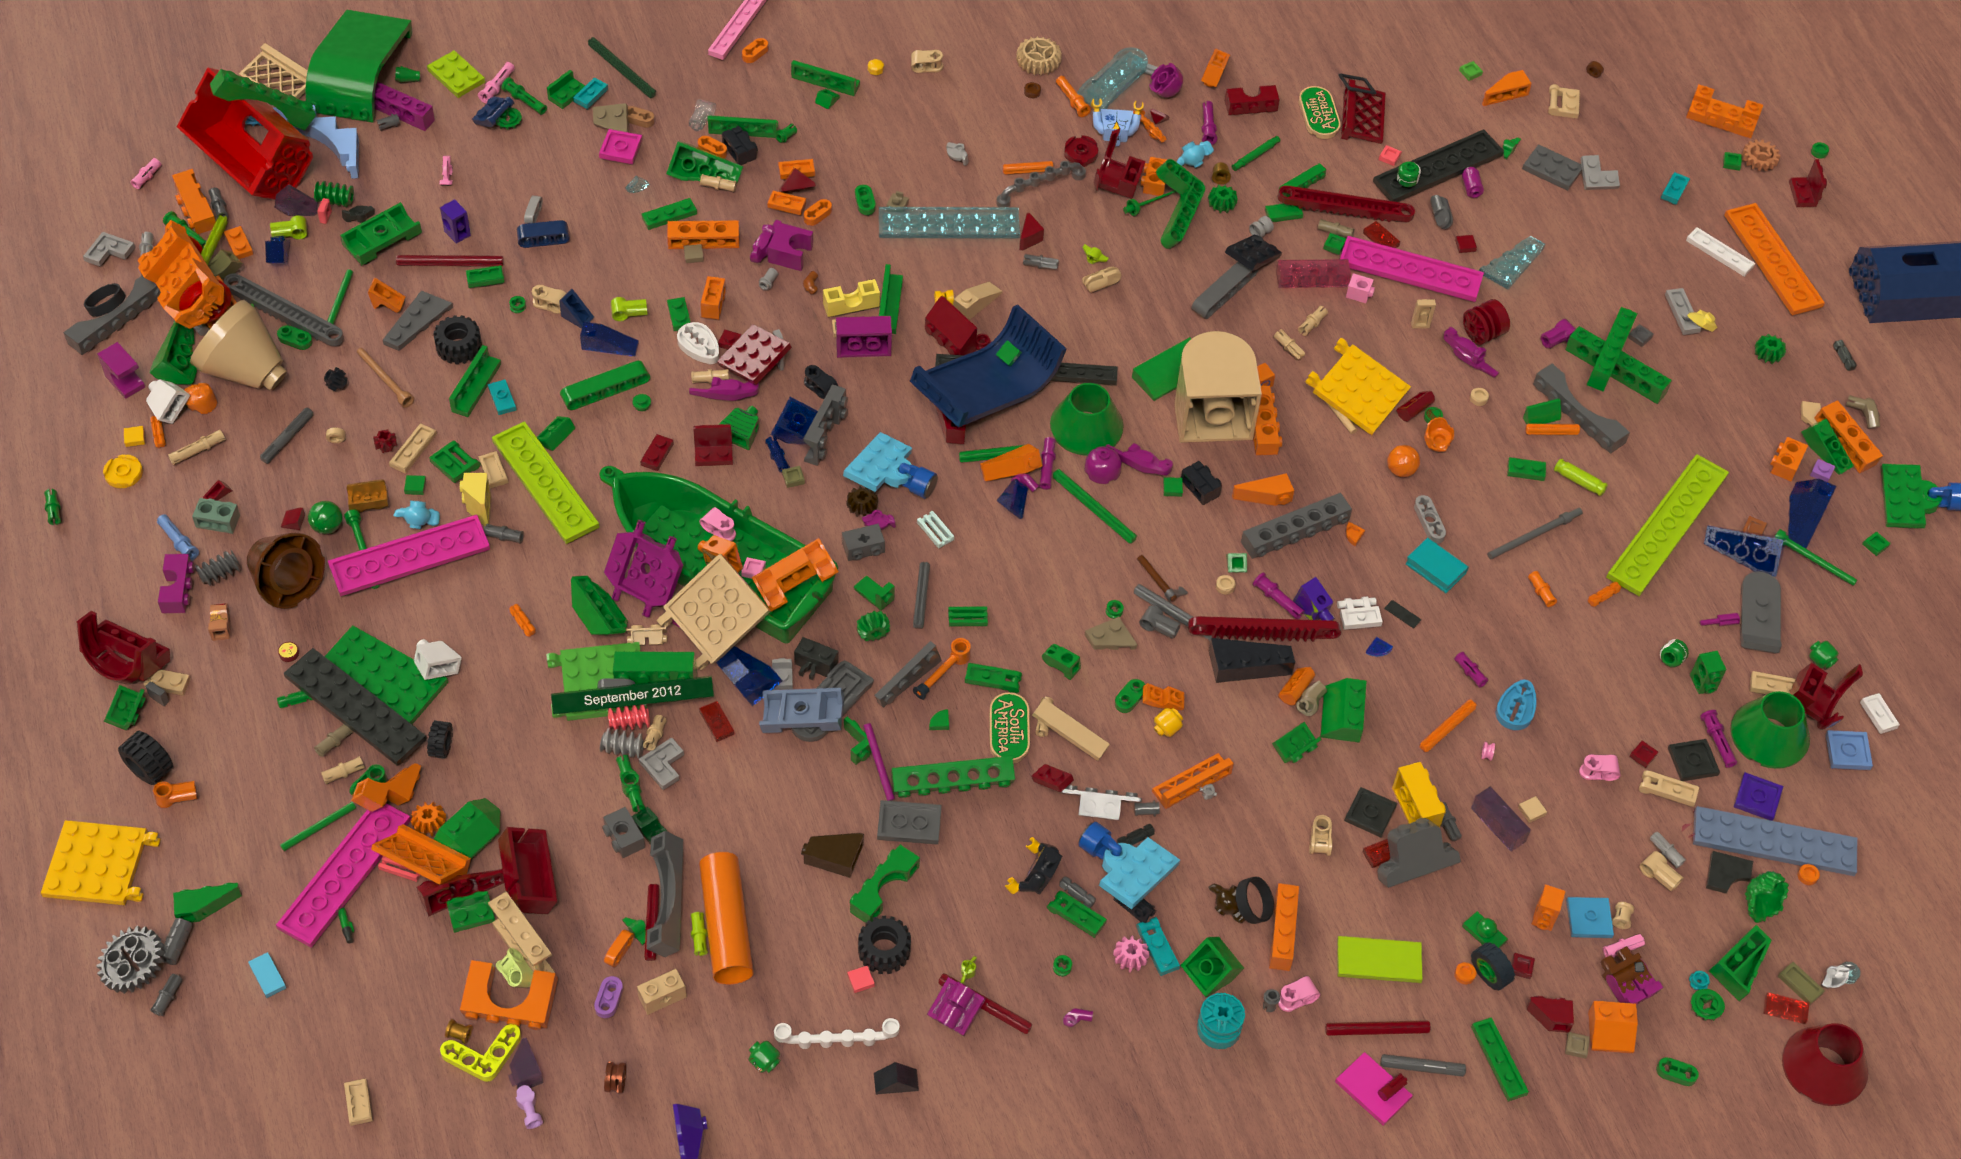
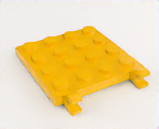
[1305,338,1411,435]
[41,820,161,905]

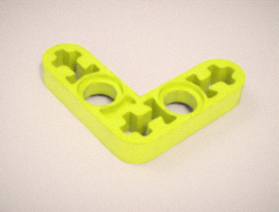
[440,1024,521,1082]

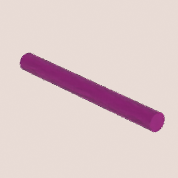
[863,723,895,801]

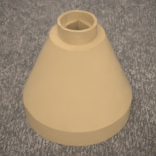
[190,300,287,391]

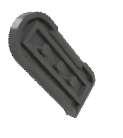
[1740,571,1782,653]
[791,660,874,742]

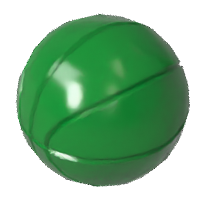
[308,501,342,534]

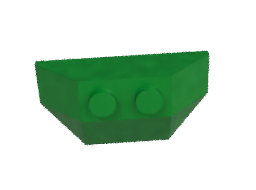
[571,576,628,634]
[434,798,501,859]

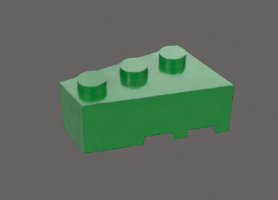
[1709,925,1772,1001]

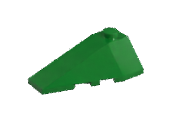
[666,140,743,183]
[149,321,197,384]

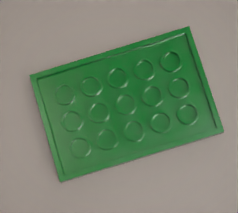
[324,625,449,725]

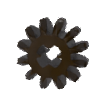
[846,485,878,517]

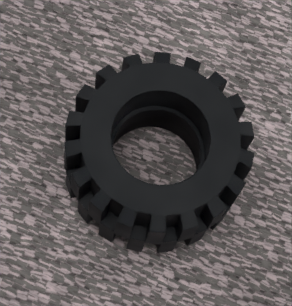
[433,315,482,364]
[118,730,173,785]
[858,916,911,974]

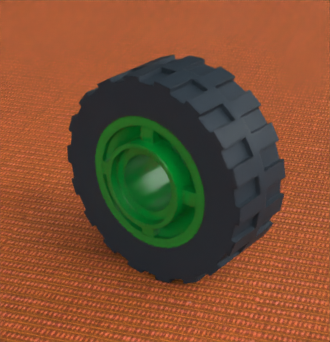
[1471,942,1515,991]

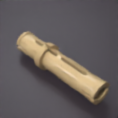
[168,429,226,465]

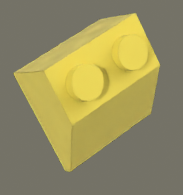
[460,473,491,526]

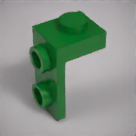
[854,576,895,611]
[844,717,872,765]

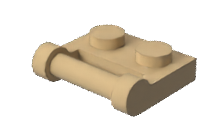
[1548,84,1580,119]

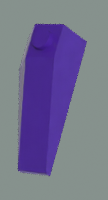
[673,1104,707,1159]

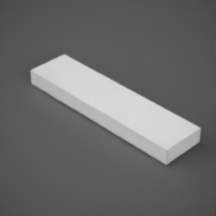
[1686,228,1755,277]

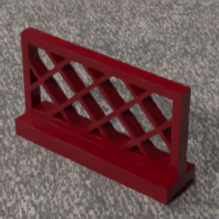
[1341,79,1386,144]

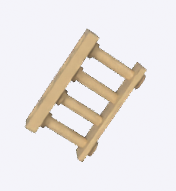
[488,892,555,973]

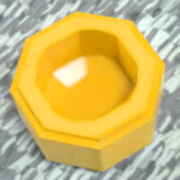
[868,59,884,76]

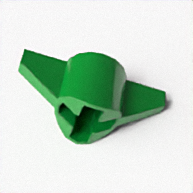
[1502,137,1521,159]
[622,917,646,945]

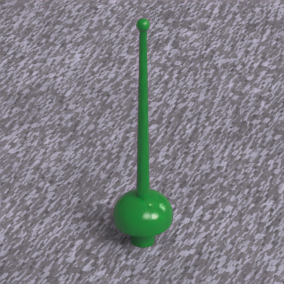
[1123,190,1176,216]

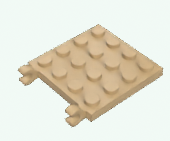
[656,554,771,670]

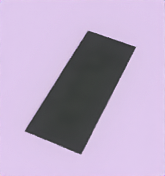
[1384,600,1422,629]

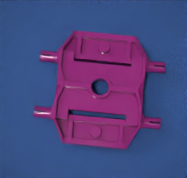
[604,520,683,617]

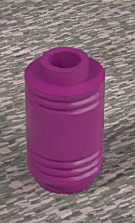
[1462,167,1484,198]

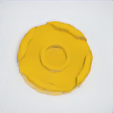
[103,454,143,488]

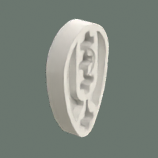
[677,322,719,364]

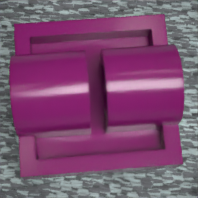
[927,977,986,1037]

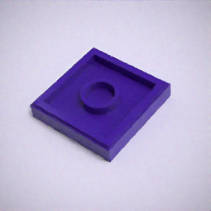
[1733,772,1784,821]

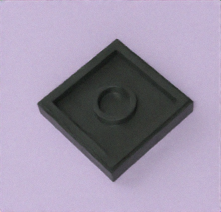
[1668,739,1720,781]
[1344,787,1398,838]

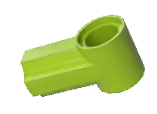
[270,216,307,239]
[611,297,647,321]

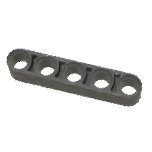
[1191,262,1259,319]

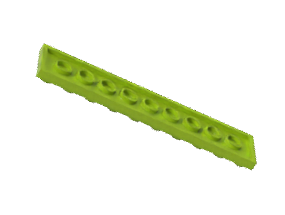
[1606,454,1729,597]

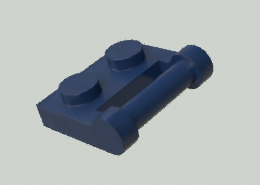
[472,96,514,127]

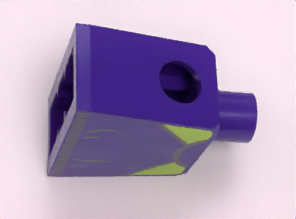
[1293,577,1335,621]

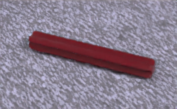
[644,884,660,961]

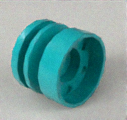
[1197,993,1245,1049]

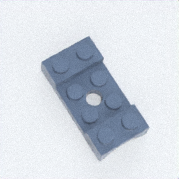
[759,688,844,733]

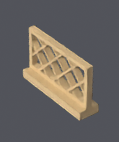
[239,43,308,99]

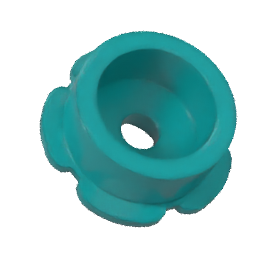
[1689,971,1710,990]

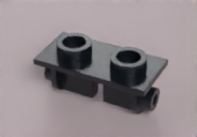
[1113,897,1157,923]

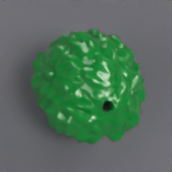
[1745,871,1789,923]

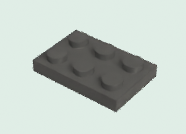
[1522,144,1582,191]
[877,800,942,844]

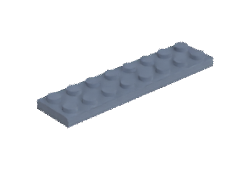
[1693,806,1857,876]

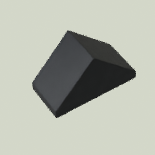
[874,1062,919,1095]

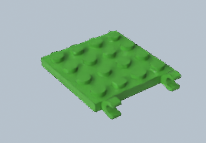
[546,642,647,721]

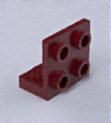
[1789,159,1827,207]
[693,424,733,466]

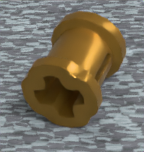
[445,1019,473,1044]

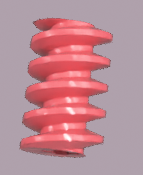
[608,704,650,731]

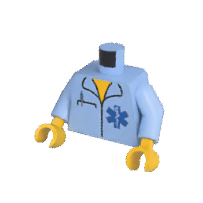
[1091,98,1144,147]

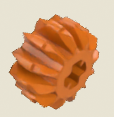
[411,801,447,837]

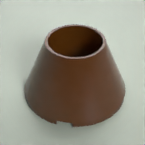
[247,533,325,609]

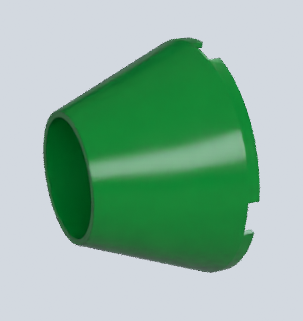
[1050,383,1124,456]
[1730,691,1810,769]

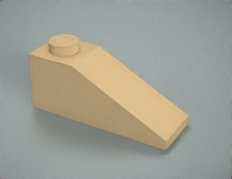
[953,282,1002,320]

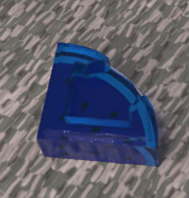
[1366,637,1393,657]

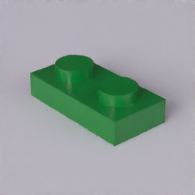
[667,297,691,331]
[1507,457,1546,481]

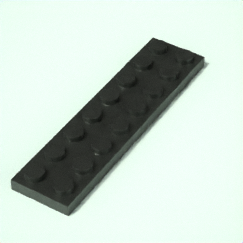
[1373,129,1504,202]
[284,648,427,766]

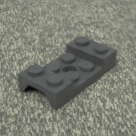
[804,384,848,466]

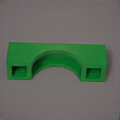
[849,844,920,923]

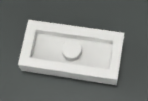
[1860,693,1900,734]

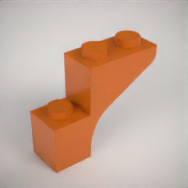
[351,763,421,812]

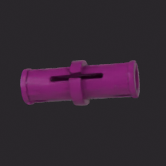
[1454,652,1488,688]

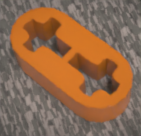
[742,38,769,63]
[698,136,727,158]
[804,199,832,226]
[604,929,635,967]

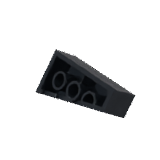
[1208,638,1295,683]

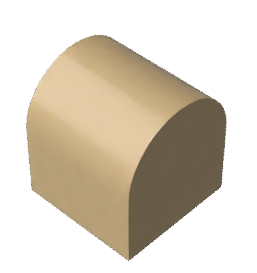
[1175,331,1262,442]

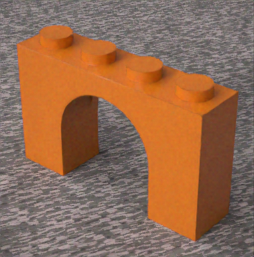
[460,960,558,1030]

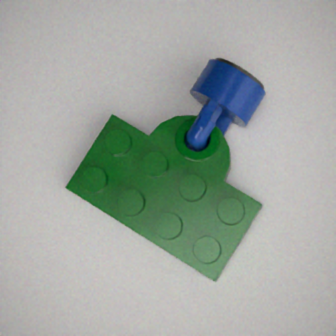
[1881,464,1961,528]

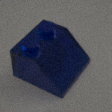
[770,397,818,444]

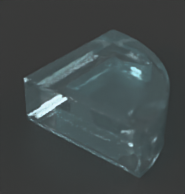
[625,176,650,193]

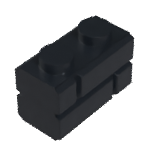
[722,126,758,165]
[1181,461,1222,505]

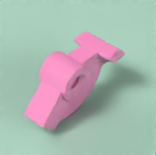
[439,156,453,185]

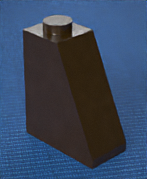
[801,833,864,878]

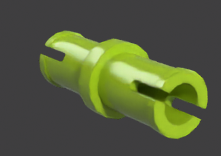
[691,912,708,956]

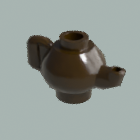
[1208,883,1245,924]

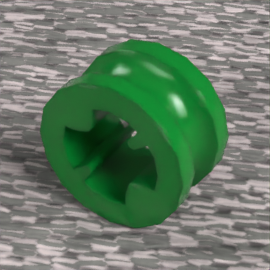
[509,296,526,313]
[1105,600,1124,619]
[1053,955,1072,977]

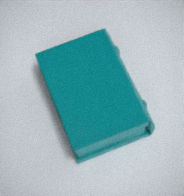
[1405,538,1469,593]

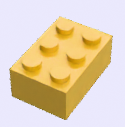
[1392,762,1446,828]

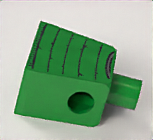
[719,406,760,450]

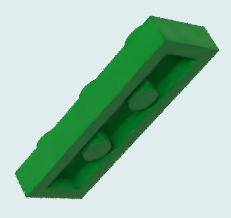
[641,198,697,230]

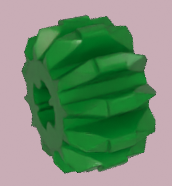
[1208,184,1238,213]
[1755,334,1786,364]
[857,611,890,642]

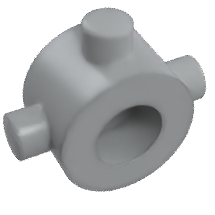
[1200,784,1217,800]

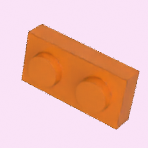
[778,159,815,179]
[767,191,806,215]
[224,226,253,259]

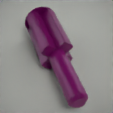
[1700,613,1740,626]

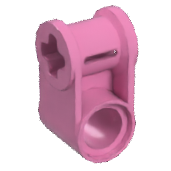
[699,507,736,541]
[1579,755,1621,781]
[1278,976,1320,1012]

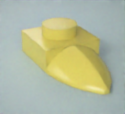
[1687,310,1717,332]

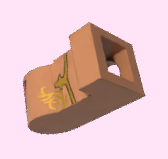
[208,603,230,641]

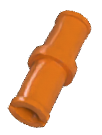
[1528,571,1557,607]

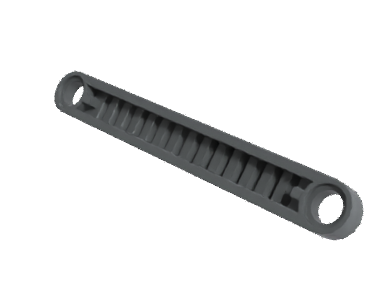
[224,274,344,346]

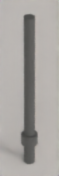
[1487,508,1583,559]

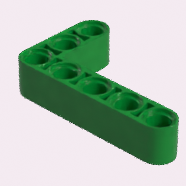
[1156,159,1206,249]

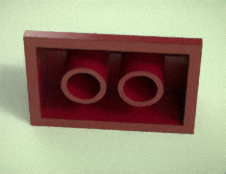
[925,295,978,356]

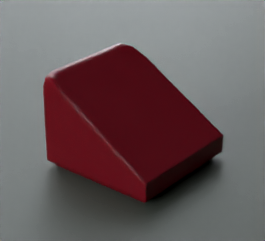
[281,507,305,530]

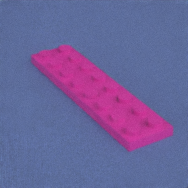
[1338,236,1484,302]
[328,515,490,597]
[276,804,411,948]

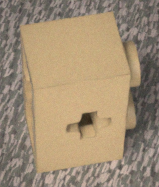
[637,969,686,1015]

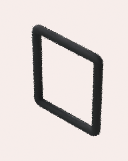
[1338,73,1376,95]

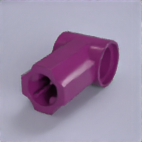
[1540,319,1576,348]

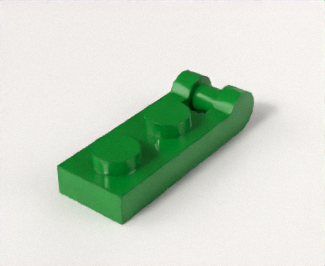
[965,663,1022,693]
[1047,891,1107,938]

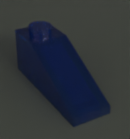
[580,322,639,357]

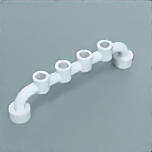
[774,1018,900,1049]

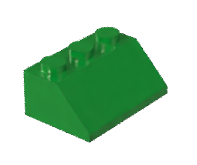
[1320,678,1367,743]

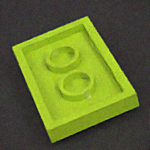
[427,50,485,98]

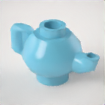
[1176,141,1214,168]
[393,501,440,529]

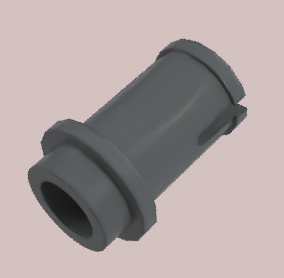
[377,113,400,131]
[1135,800,1160,816]
[1263,989,1280,1012]

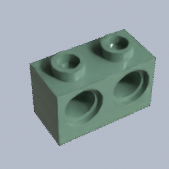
[192,498,240,534]

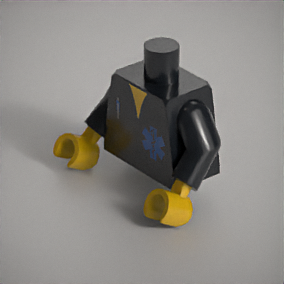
[1005,837,1063,895]

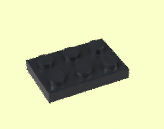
[1225,234,1282,271]

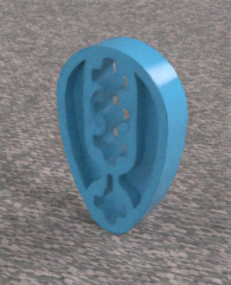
[1495,679,1537,730]

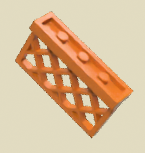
[371,824,471,885]

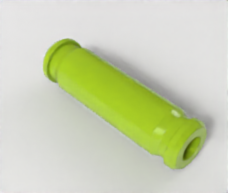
[1554,459,1608,496]

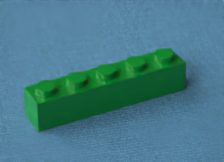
[1279,163,1327,197]

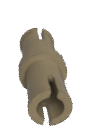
[1318,219,1355,238]
[314,724,353,757]

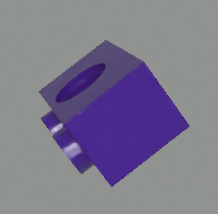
[440,199,471,244]

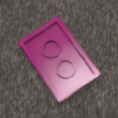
[1335,1052,1413,1126]

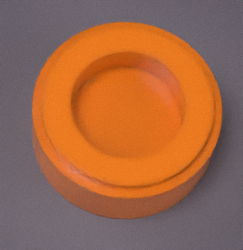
[1797,864,1820,885]
[1454,962,1477,985]

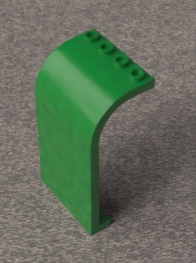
[305,10,412,123]

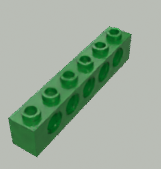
[1565,326,1672,404]
[891,756,1015,798]

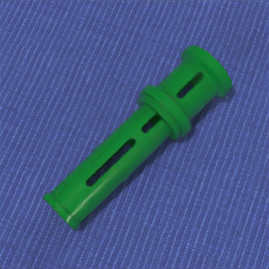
[501,77,547,115]
[163,211,206,249]

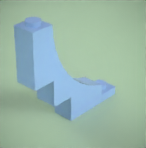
[273,105,359,179]

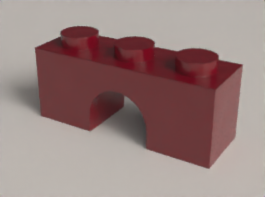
[1224,85,1280,115]

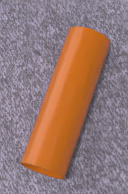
[699,852,754,985]

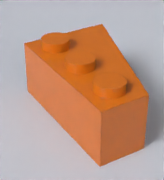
[172,168,216,234]

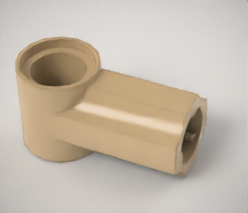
[1640,851,1683,891]

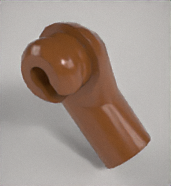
[803,271,818,294]

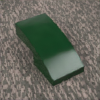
[631,806,668,845]

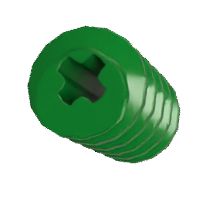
[314,181,354,207]

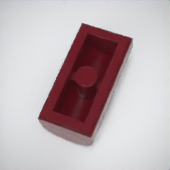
[1396,391,1435,422]

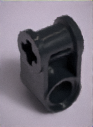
[804,365,838,399]

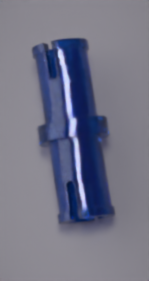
[765,436,790,473]

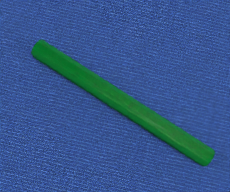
[1053,469,1137,544]

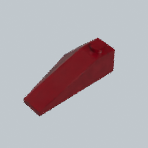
[416,869,504,917]

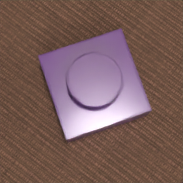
[1810,459,1835,483]

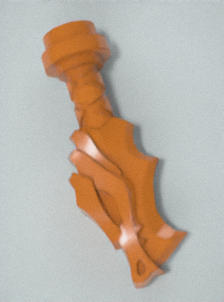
[1133,110,1166,143]

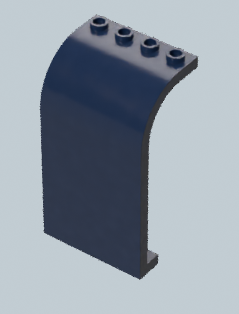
[910,305,1067,427]

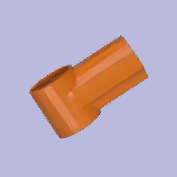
[153,781,197,808]

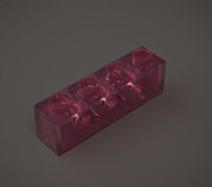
[1276,259,1351,288]

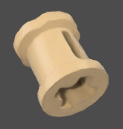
[1612,902,1634,929]

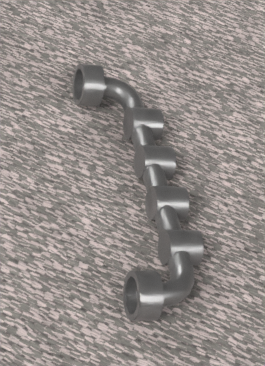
[996,161,1086,209]

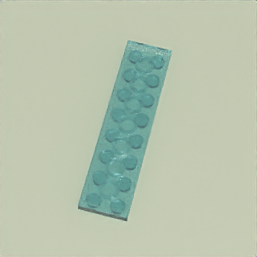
[879,207,1020,238]

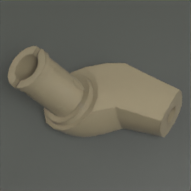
[1846,395,1880,429]
[1297,681,1327,716]

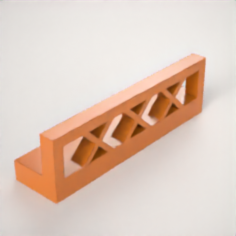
[1152,753,1234,809]

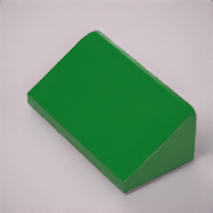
[1523,398,1561,424]
[537,416,575,451]

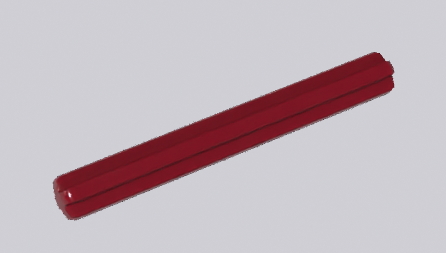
[938,973,1032,1034]
[1325,1021,1431,1036]

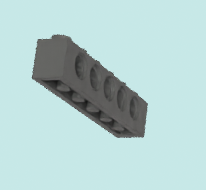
[1241,492,1352,559]

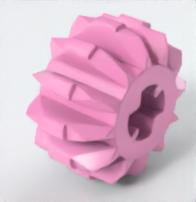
[1113,935,1149,972]

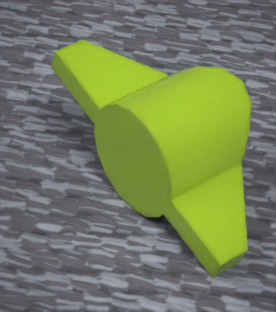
[1082,244,1109,264]
[961,956,977,984]

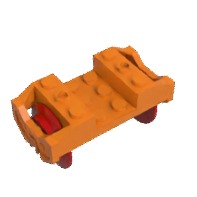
[137,220,231,329]

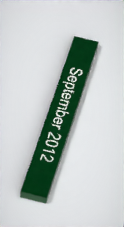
[551,676,714,715]

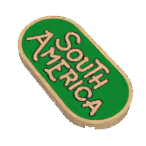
[1299,86,1341,139]
[989,692,1030,764]

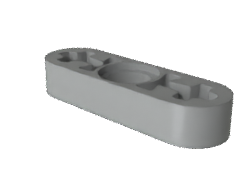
[1414,495,1446,544]

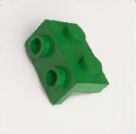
[103,685,146,731]
[1272,721,1322,763]

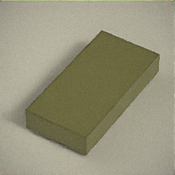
[1778,962,1825,1006]

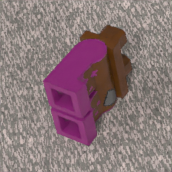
[1600,946,1664,1005]

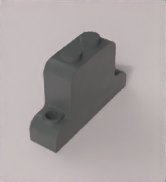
[1377,818,1461,888]

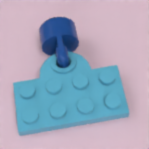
[843,432,938,499]
[1078,822,1180,909]

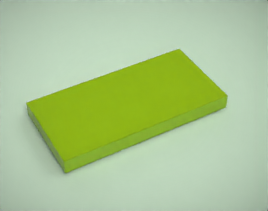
[1337,936,1422,983]

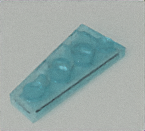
[1479,236,1545,290]

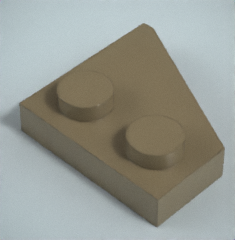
[593,103,629,133]
[1085,617,1137,650]

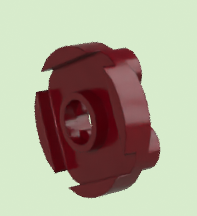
[1064,135,1099,167]

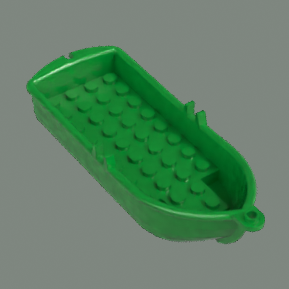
[599,466,838,644]

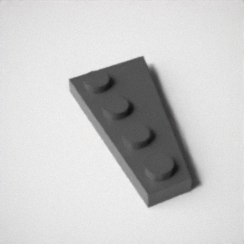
[383,290,453,351]
[874,641,942,708]

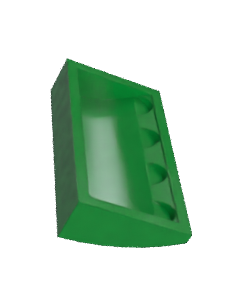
[1132,337,1191,401]

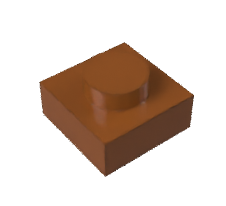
[1742,516,1768,541]

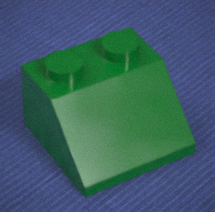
[1180,937,1244,997]

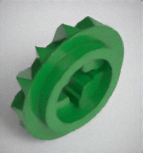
[496,107,522,130]
[1690,989,1725,1021]

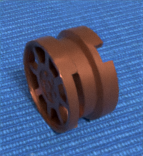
[604,1061,627,1094]

